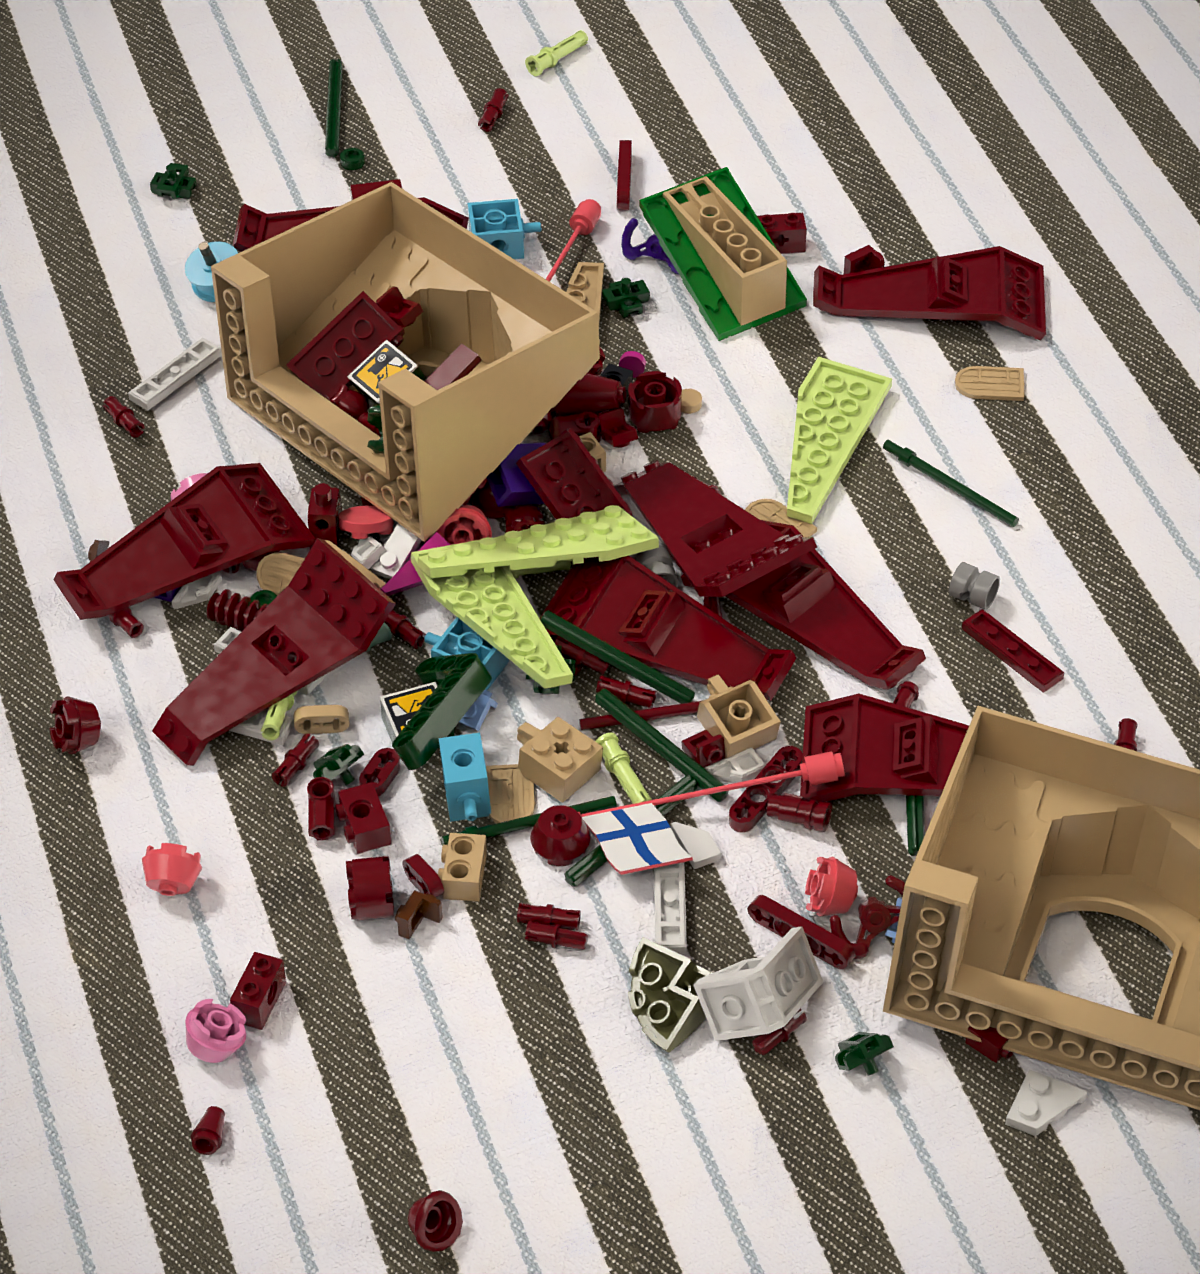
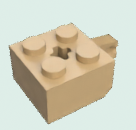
[697,675,781,759]
[517,717,603,803]

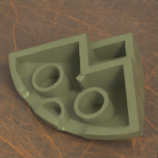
[628,936,712,1053]

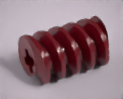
[206,589,269,632]

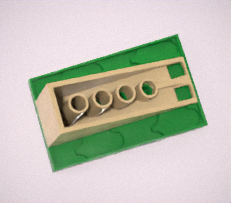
[639,167,807,341]

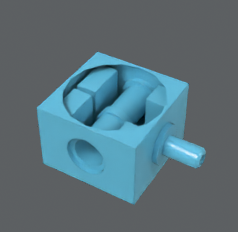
[468,199,542,259]
[424,617,510,690]
[439,733,491,822]

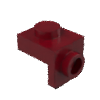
[844,245,885,274]
[376,286,424,328]
[598,407,638,448]
[681,730,725,768]

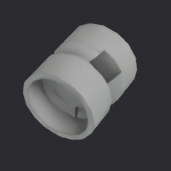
[635,545,678,587]
[949,562,1001,610]

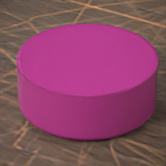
[619,351,646,378]

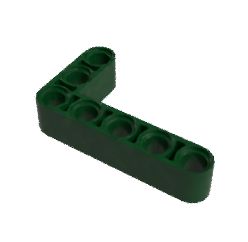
[392,653,492,770]

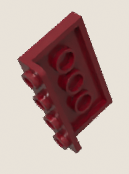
[286,291,405,401]
[516,428,633,520]

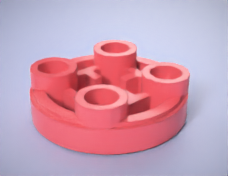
[338,506,394,539]

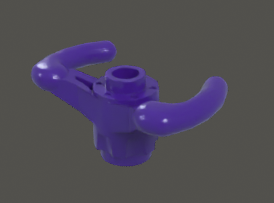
[621,218,679,274]

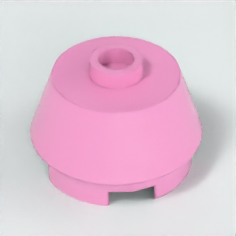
[185,999,246,1063]

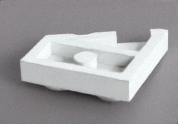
[1005,1069,1088,1136]

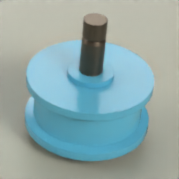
[185,242,238,302]

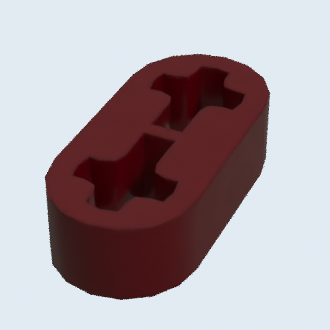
[359,748,400,797]
[402,854,444,897]

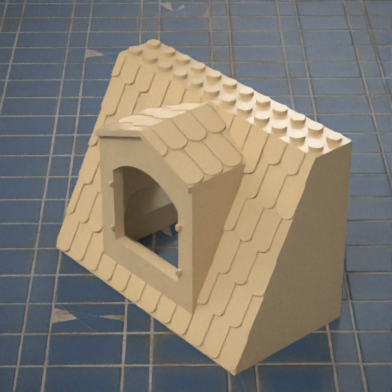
[211,182,600,542]
[883,706,1200,1110]

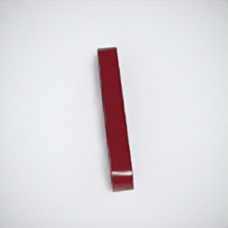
[617,140,632,210]
[729,746,803,832]
[747,895,856,970]

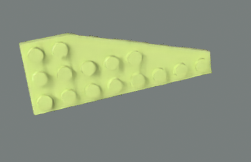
[787,357,892,524]
[418,505,659,578]
[411,540,573,689]

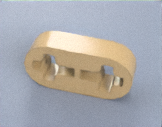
[293,705,350,734]

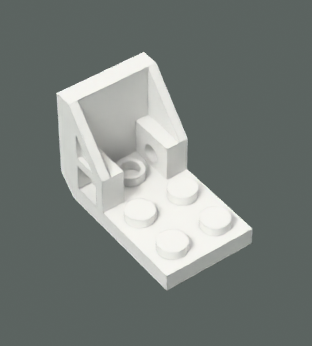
[694,927,823,1041]

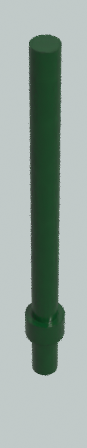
[883,439,1019,527]
[441,796,617,845]

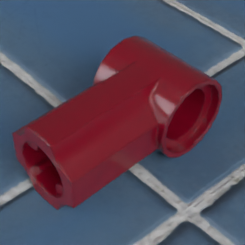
[307,777,336,841]

